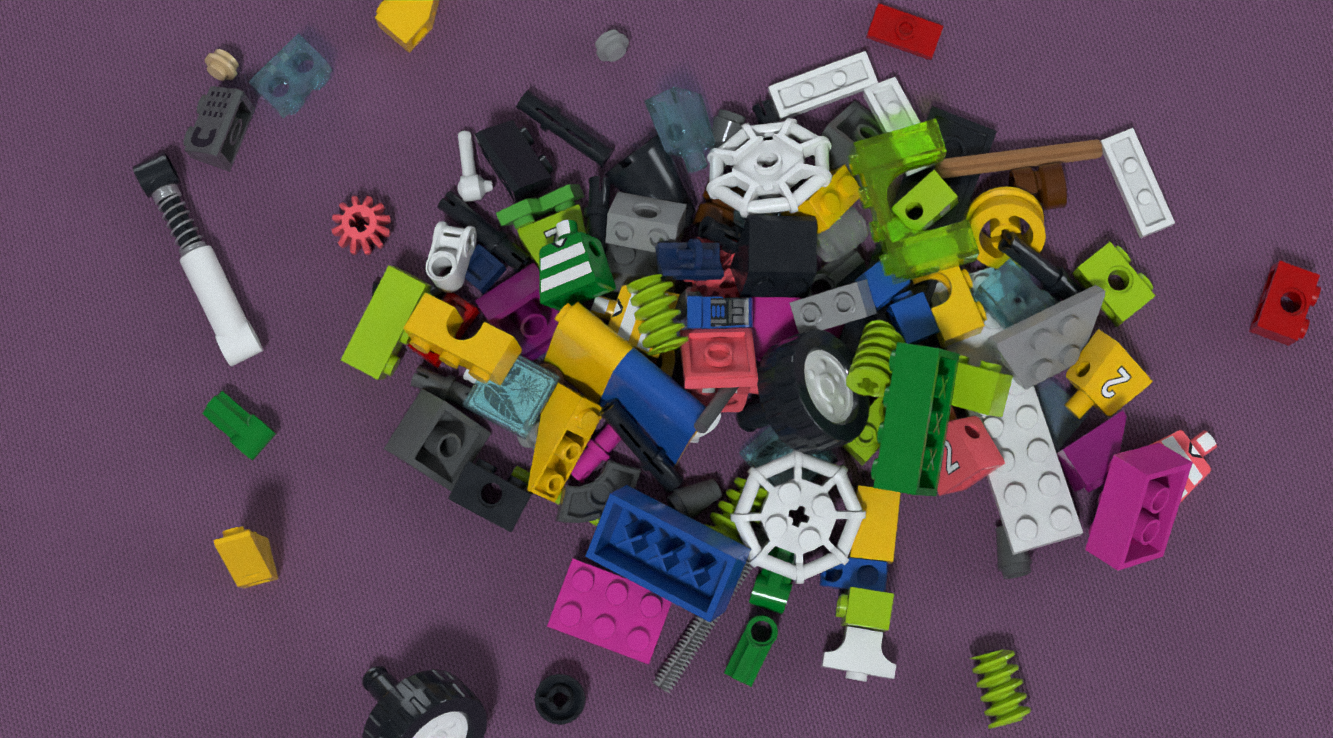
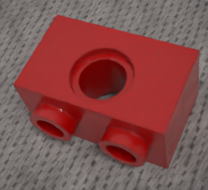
[1249,260,1321,346]

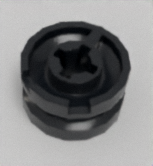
[534,674,586,725]

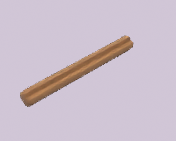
[935,139,1103,179]

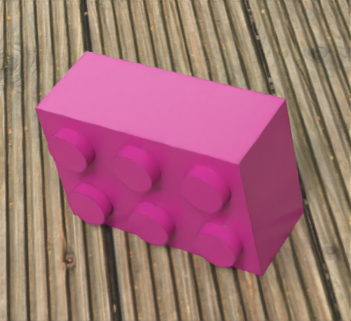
[1085,443,1193,571]
[547,558,672,665]

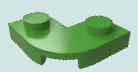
[496,184,585,229]

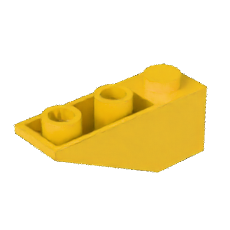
[375,0,440,53]
[527,383,603,503]
[213,526,278,589]

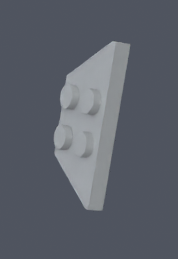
[988,285,1105,390]

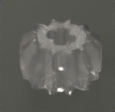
[817,206,870,262]

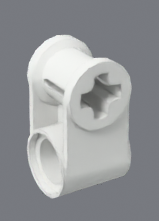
[425,221,477,293]

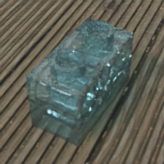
[248,33,332,119]

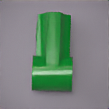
[202,391,276,461]
[748,546,794,614]
[723,614,778,687]

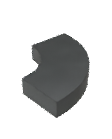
[555,461,641,523]

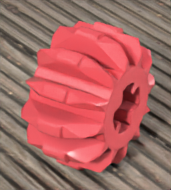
[331,196,391,255]

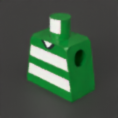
[539,220,616,311]

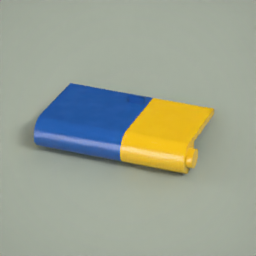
[544,302,707,467]

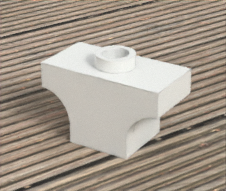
[820,626,896,682]

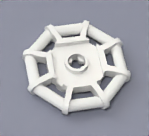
[706,118,832,218]
[730,450,866,584]

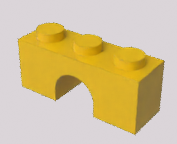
[901,229,987,348]
[403,293,522,386]

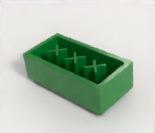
[871,342,960,496]

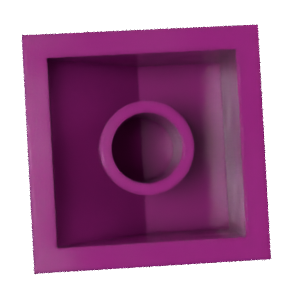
[475,263,560,365]
[1057,410,1127,493]

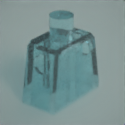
[645,87,715,173]

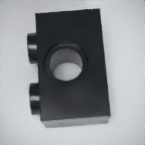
[448,458,532,532]

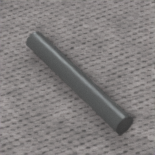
[694,361,757,433]

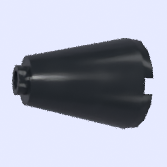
[604,133,696,229]

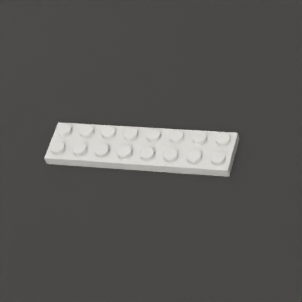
[927,267,1083,555]

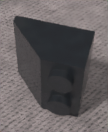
[475,120,554,203]
[730,215,817,298]

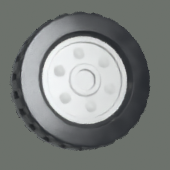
[736,329,870,455]
[362,666,487,738]

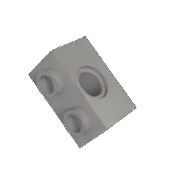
[605,192,687,253]
[790,279,877,333]

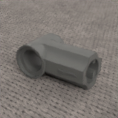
[801,246,867,299]

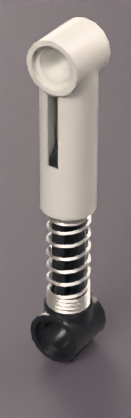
[132,151,263,367]

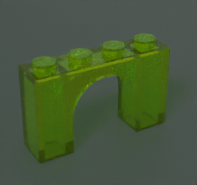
[848,119,979,285]

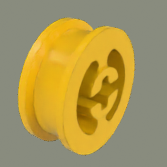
[966,187,1046,269]

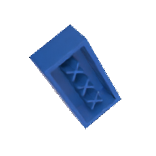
[585,485,751,622]

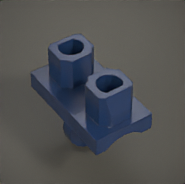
[655,239,724,281]

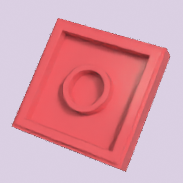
[680,328,758,389]

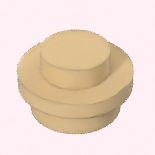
[205,49,239,81]

